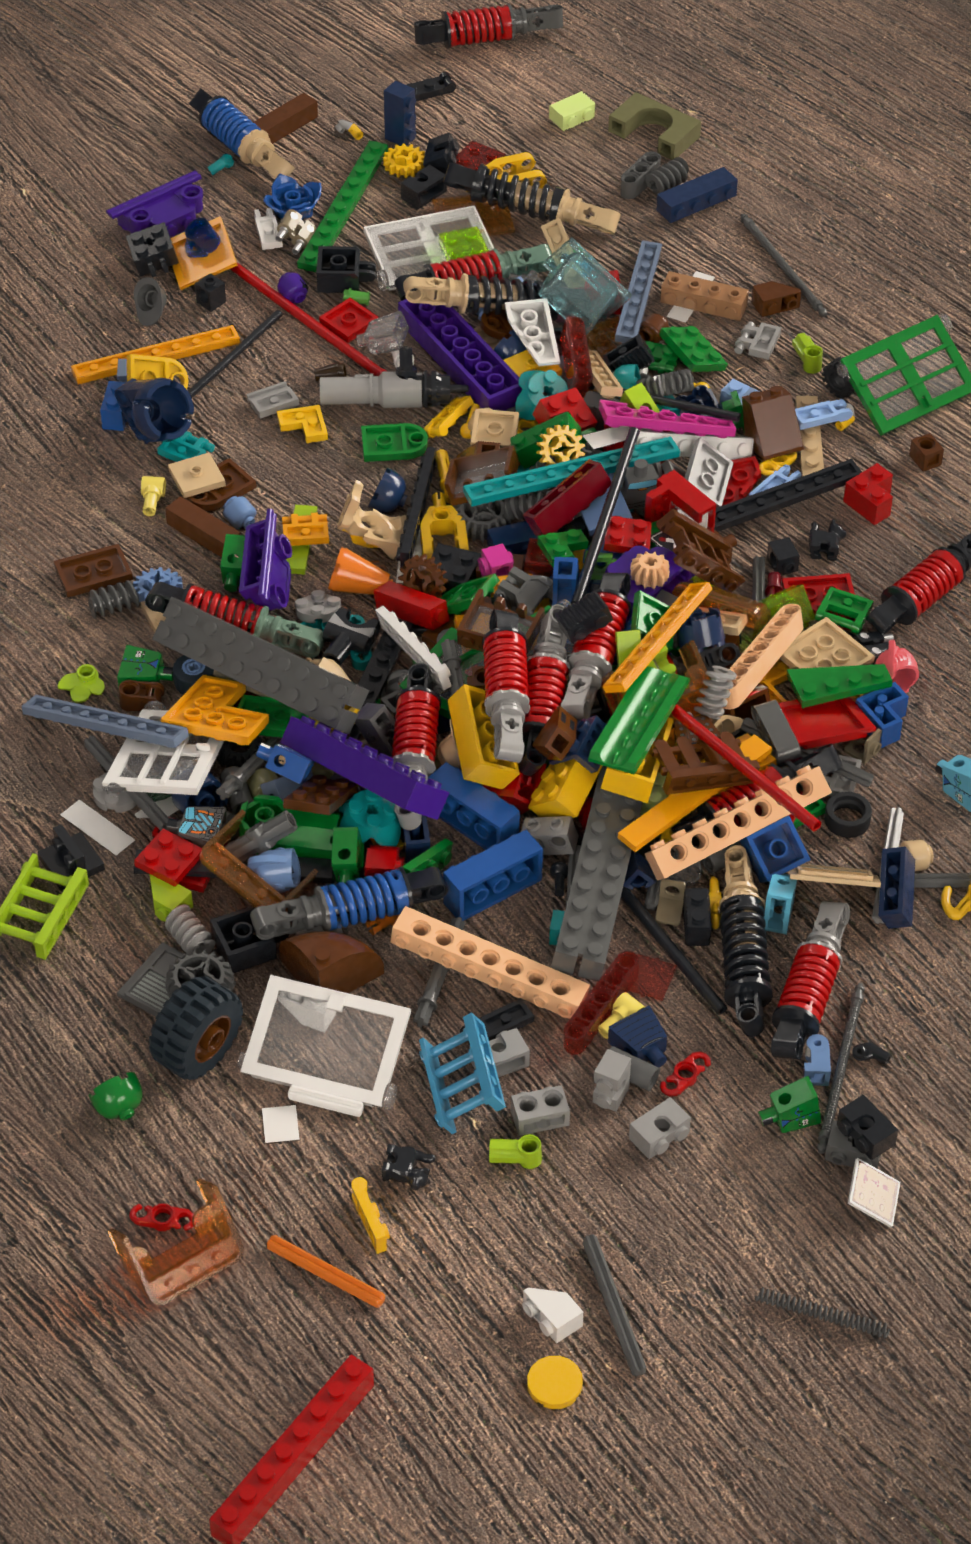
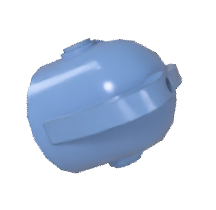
[247,847,301,893]

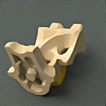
[337,480,406,560]

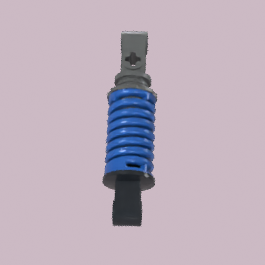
[250,867,448,940]

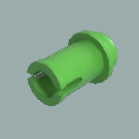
[343,288,370,305]

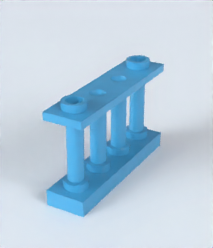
[419,1012,506,1134]

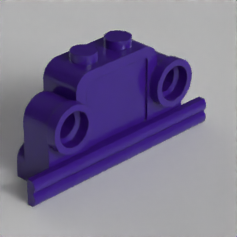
[106,170,203,237]
[239,509,292,612]
[605,546,695,622]

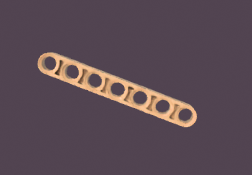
[722,604,804,709]

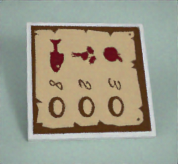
[847,1158,900,1228]

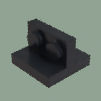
[38,824,105,890]

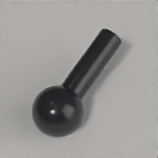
[550,861,568,897]

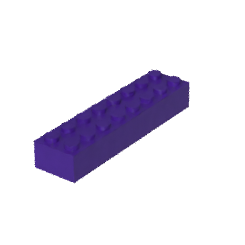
[398,298,522,411]
[280,715,449,820]

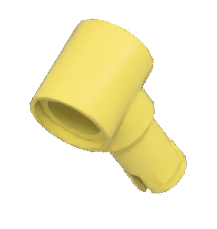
[141,476,166,516]
[598,992,645,1039]

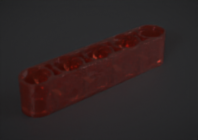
[560,315,593,398]
[563,951,639,1055]

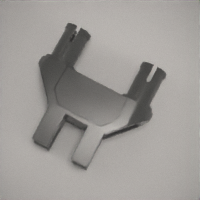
[493,566,553,634]

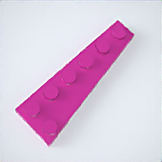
[598,399,736,438]

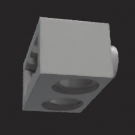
[521,816,579,855]
[511,1085,570,1136]

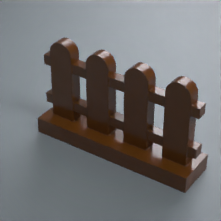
[650,731,760,795]

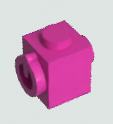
[477,543,514,577]

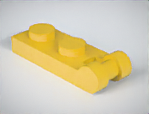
[424,396,474,438]
[351,1177,390,1254]

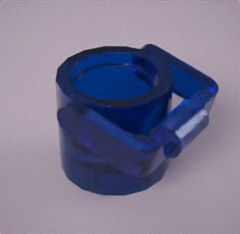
[185,218,220,258]

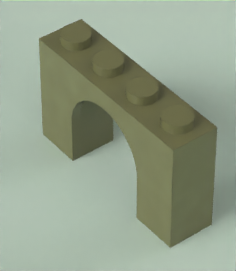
[608,92,701,160]

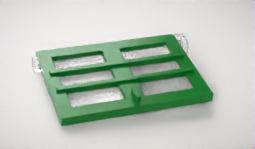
[837,313,971,436]

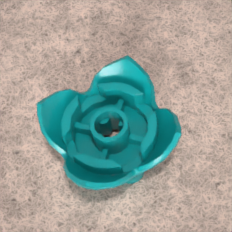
[515,370,570,420]
[338,789,401,847]

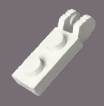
[254,208,283,250]

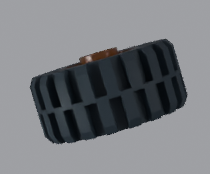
[149,976,243,1080]

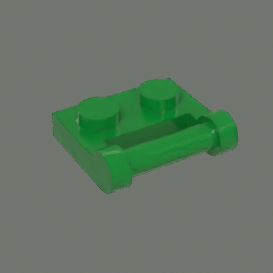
[815,587,874,634]

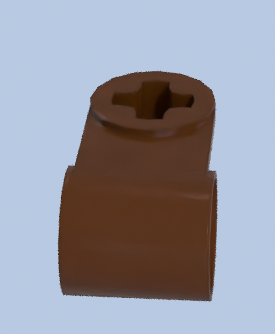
[119,680,165,712]

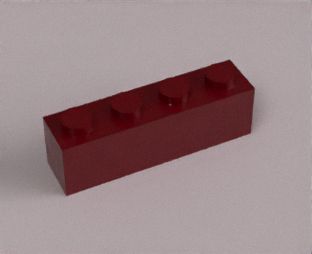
[523,459,612,536]

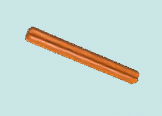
[267,1235,385,1308]

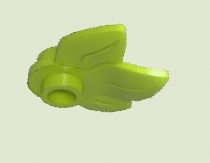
[57,664,105,703]

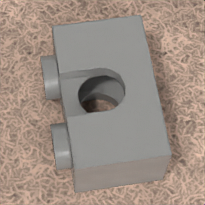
[470,1028,530,1077]
[593,1049,631,1112]
[629,1097,691,1159]

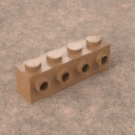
[660,271,749,321]

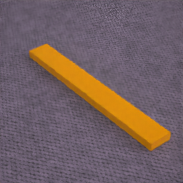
[71,325,240,385]
[603,582,712,693]
[617,734,772,852]

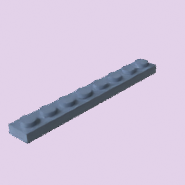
[615,240,662,344]
[21,695,189,748]

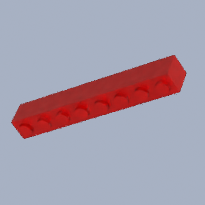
[209,1354,374,1544]

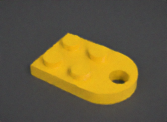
[127,354,188,390]

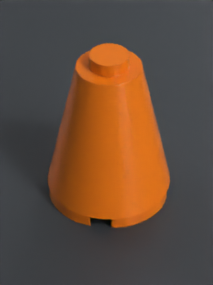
[328,547,393,595]

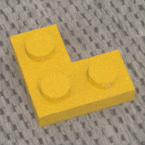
[277,405,328,443]

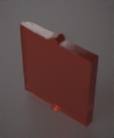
[623,954,677,1001]

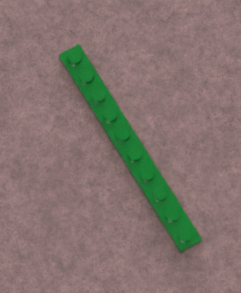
[297,140,388,272]

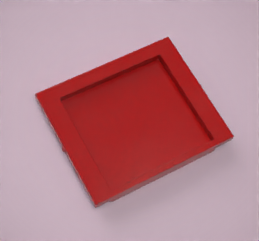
[778,697,876,749]

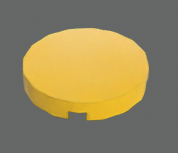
[527,1356,583,1409]

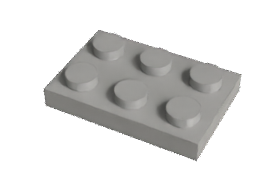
[685,437,733,508]

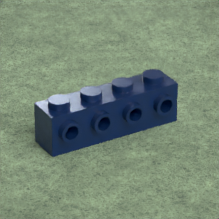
[656,167,738,223]

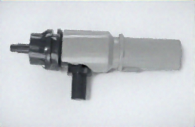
[320,346,468,408]

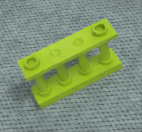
[0,853,89,960]

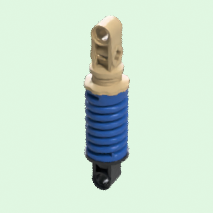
[188,88,295,179]

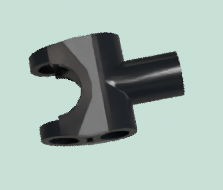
[322,606,381,666]

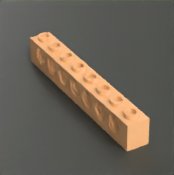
[645,765,832,880]
[390,906,590,1021]

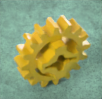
[383,144,425,178]
[536,425,585,466]

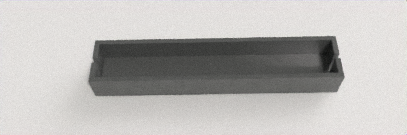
[152,596,369,734]
[551,766,643,982]

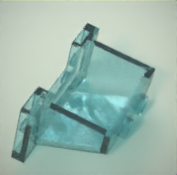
[538,237,632,337]

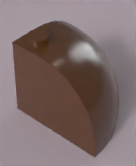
[279,931,384,993]

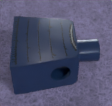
[608,1006,667,1067]

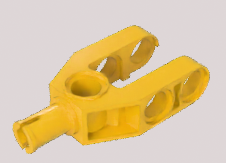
[466,152,547,192]
[420,492,469,560]

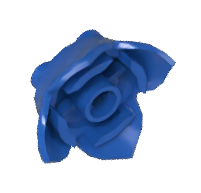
[263,174,322,220]

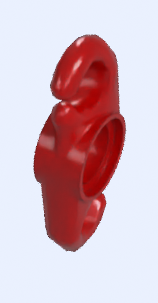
[660,1051,711,1097]
[129,1203,196,1231]

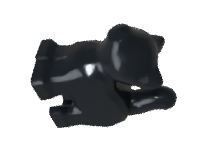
[808,519,847,561]
[382,1144,436,1190]

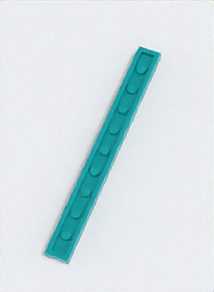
[463,436,680,507]

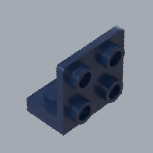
[549,716,607,773]

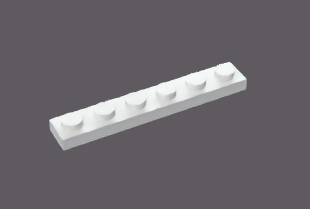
[636,430,754,460]
[375,606,452,691]

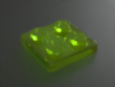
[438,226,489,260]

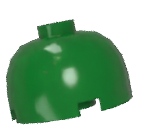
[88,1072,143,1121]

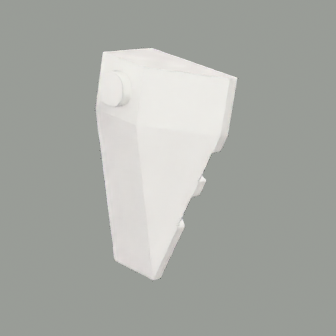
[505,298,560,366]

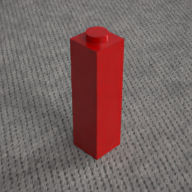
[373,581,449,630]

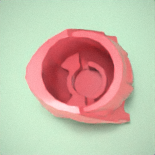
[874,639,919,693]

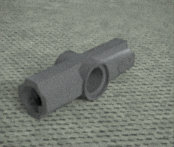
[224,810,298,866]

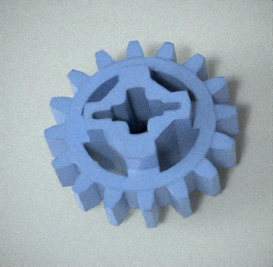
[133,567,183,605]

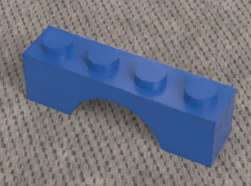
[552,557,579,654]

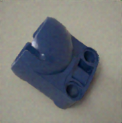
[114,378,194,444]

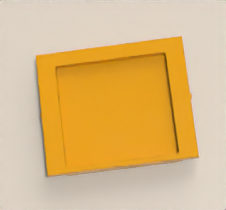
[171,216,238,290]

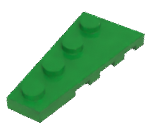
[787,664,893,708]

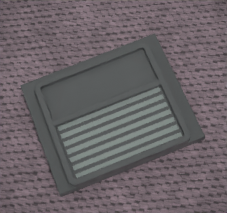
[117,942,236,1017]

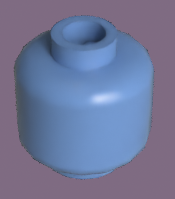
[223,496,256,529]

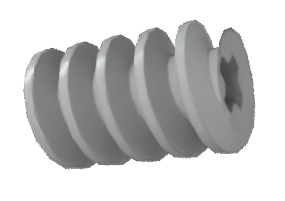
[693,665,737,720]
[165,905,216,955]

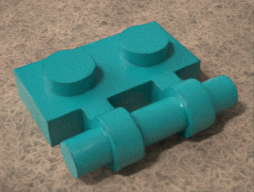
[157,431,215,462]

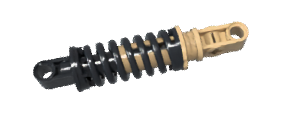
[443,163,621,235]
[403,273,591,321]
[718,845,773,1037]

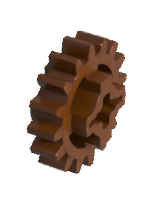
[398,554,448,598]

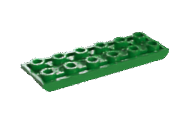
[588,666,690,775]

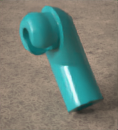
[207,154,234,176]

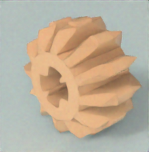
[630,551,670,589]

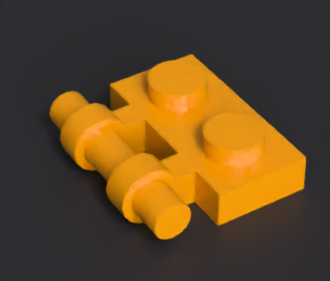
[282,512,329,546]

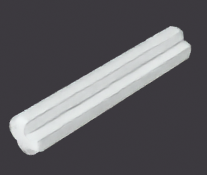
[288,1085,364,1117]

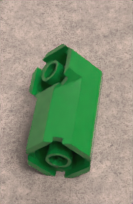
[238,794,342,859]

